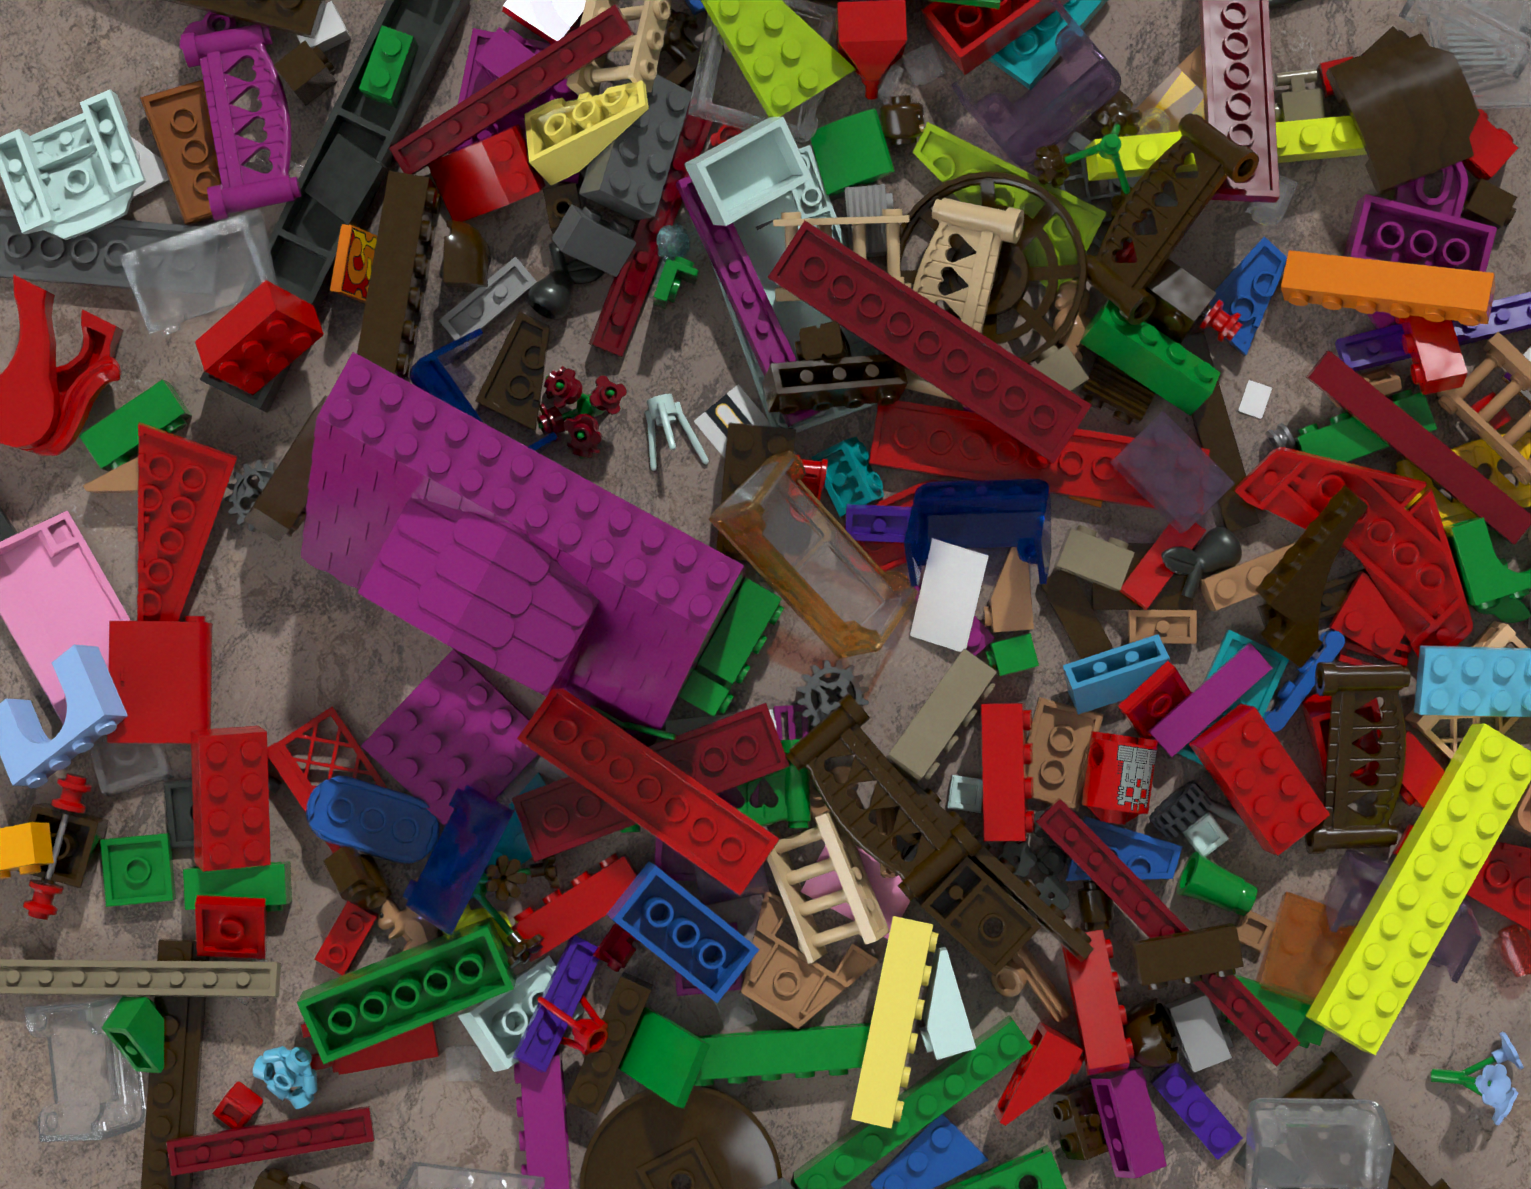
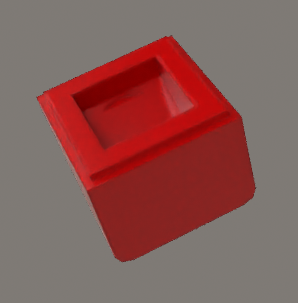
[213,1081,264,1129]

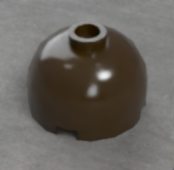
[1122,998,1179,1069]

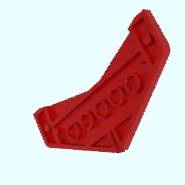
[1235,447,1473,658]

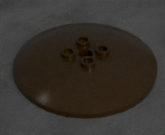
[580,1085,782,1189]

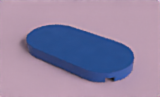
[306,776,439,864]

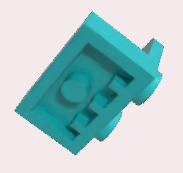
[811,437,884,517]

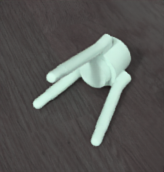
[644,394,709,471]

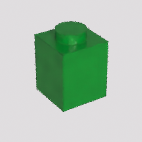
[985,633,1039,676]

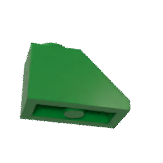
[101,996,164,1073]

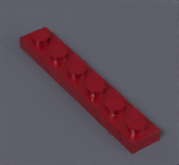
[166,1106,375,1176]

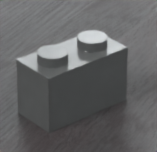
[551,204,636,277]

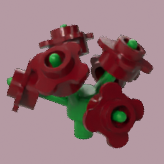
[537,366,627,459]

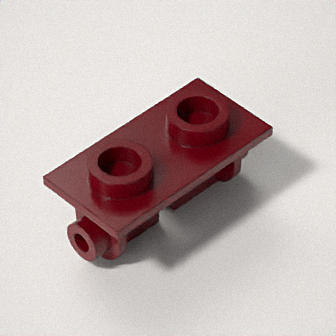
[593,922,641,972]

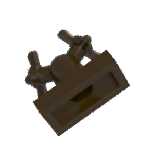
[661,9,725,88]

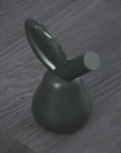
[528,242,605,319]
[1161,527,1242,599]

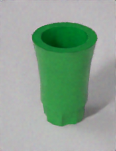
[1176,852,1258,916]

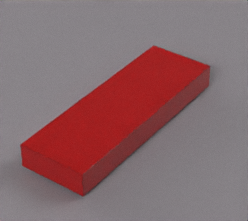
[1119,512,1206,610]

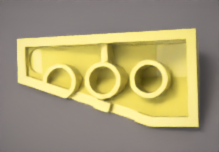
[524,81,649,185]

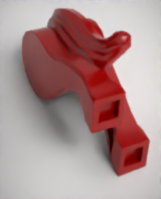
[0,275,123,456]

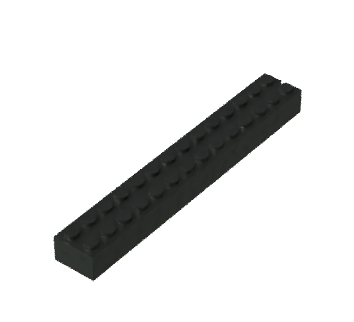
[200,0,471,413]

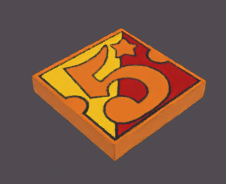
[330,224,377,304]

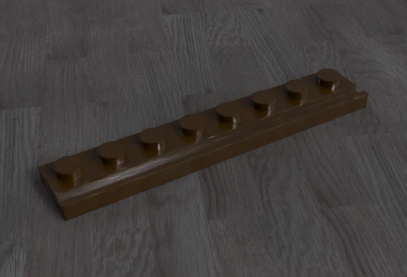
[141,938,209,1189]

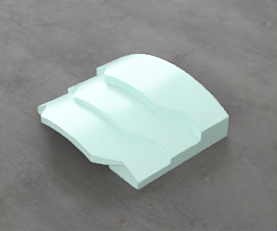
[0,89,146,240]

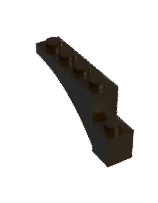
[1255,485,1368,668]

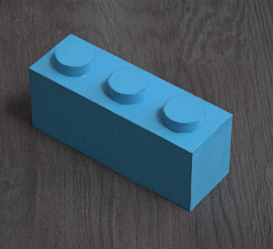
[1062,634,1170,715]

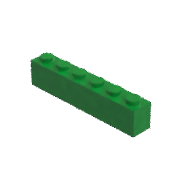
[694,1022,871,1086]

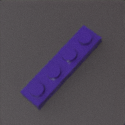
[513,935,599,1073]

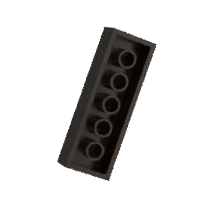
[357,171,441,379]

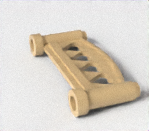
[904,198,1024,407]

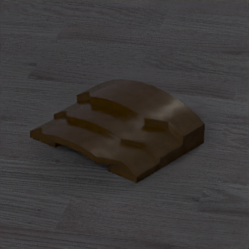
[1326,33,1480,195]

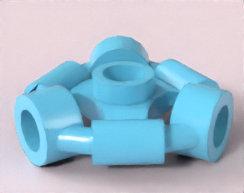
[253,1046,318,1109]

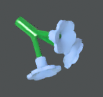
[1431,1031,1524,1126]

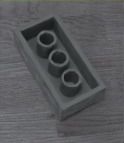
[579,74,692,221]

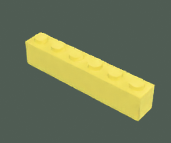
[851,916,939,1128]

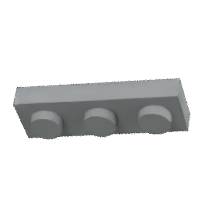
[439,256,537,348]

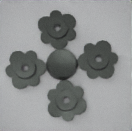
[998,806,1071,910]

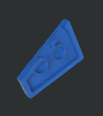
[1201,236,1287,356]
[1065,816,1183,881]
[870,1113,989,1189]

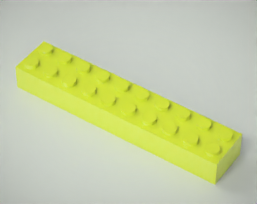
[1306,723,1531,1055]

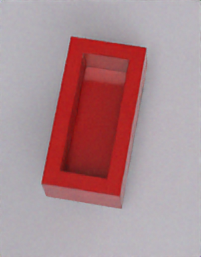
[314,901,379,976]

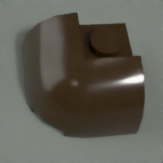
[443,220,491,292]

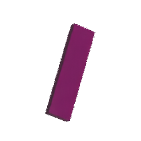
[1148,643,1272,757]

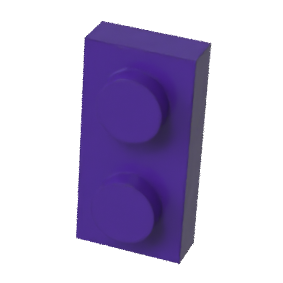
[845,504,914,543]

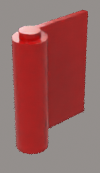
[107,616,213,745]

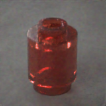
[1494,924,1531,977]

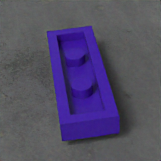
[1150,1063,1243,1160]

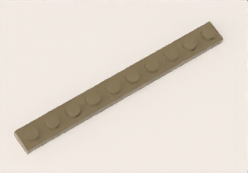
[0,959,281,998]

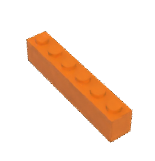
[1281,250,1496,326]

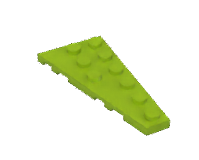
[701,0,856,117]
[913,122,1107,290]

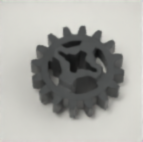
[796,660,869,727]

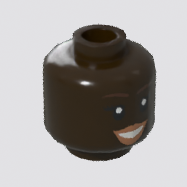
[880,95,925,145]

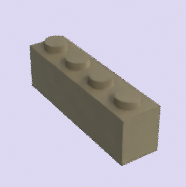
[886,649,997,784]

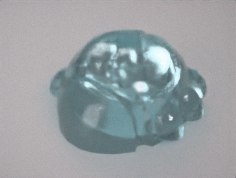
[657,223,690,262]

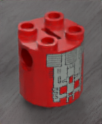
[1081,731,1158,825]

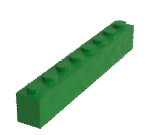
[793,1015,1033,1189]

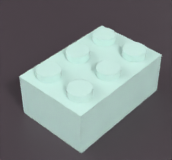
[684,117,812,226]

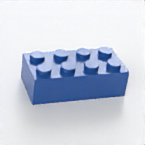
[606,861,760,1003]

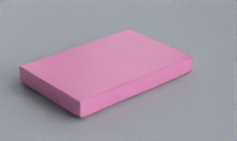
[800,845,910,939]

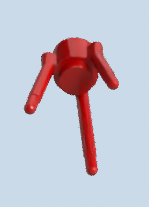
[537,995,608,1055]

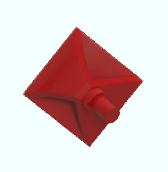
[836,0,907,100]

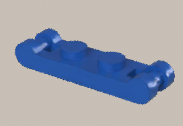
[1263,631,1345,732]

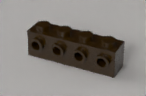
[762,354,908,414]

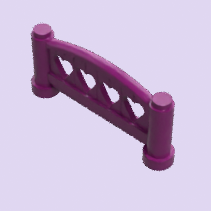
[181,24,301,221]

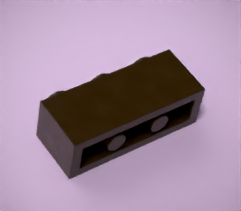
[1131,923,1244,990]

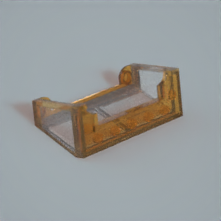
[709,450,919,659]

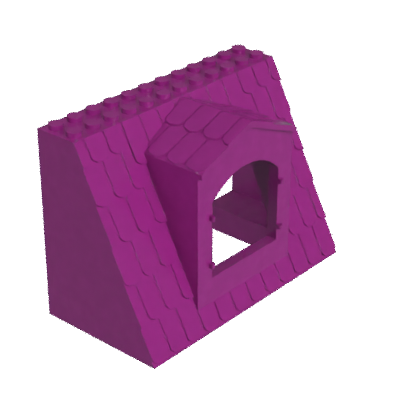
[301,352,746,747]

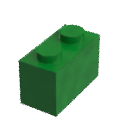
[359,25,419,108]

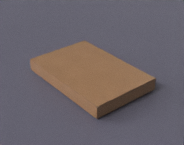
[1026,697,1104,812]

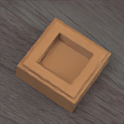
[1235,910,1276,953]

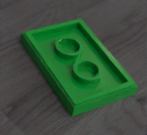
[618,1007,710,1108]

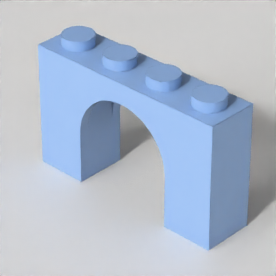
[0,644,128,788]

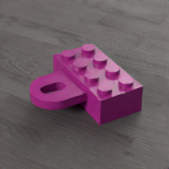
[1343,162,1497,272]

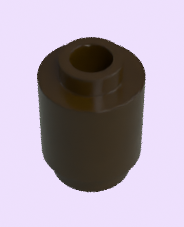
[1077,881,1115,931]

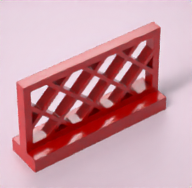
[267,706,387,853]

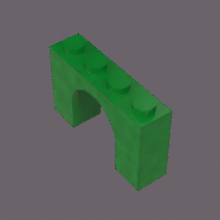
[1444,518,1531,609]

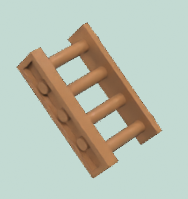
[1435,332,1531,485]

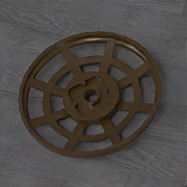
[899,172,1088,364]

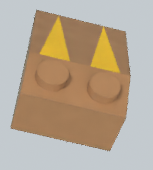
[1134,44,1205,135]

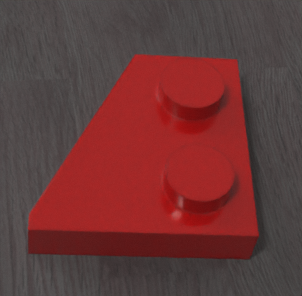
[1328,572,1406,661]

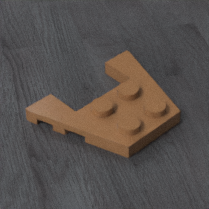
[740,889,878,1029]

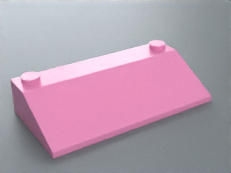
[0,511,131,725]

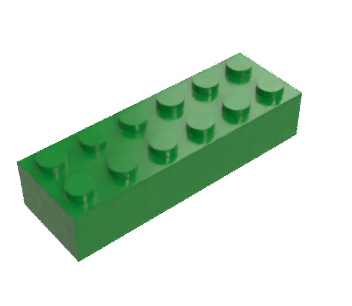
[297,917,517,1064]

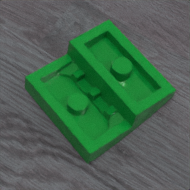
[809,109,895,196]

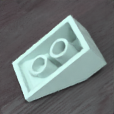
[919,942,976,1060]
[458,956,586,1072]

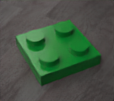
[100,833,176,907]

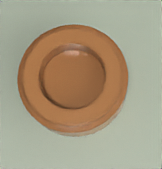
[991,961,1027,997]

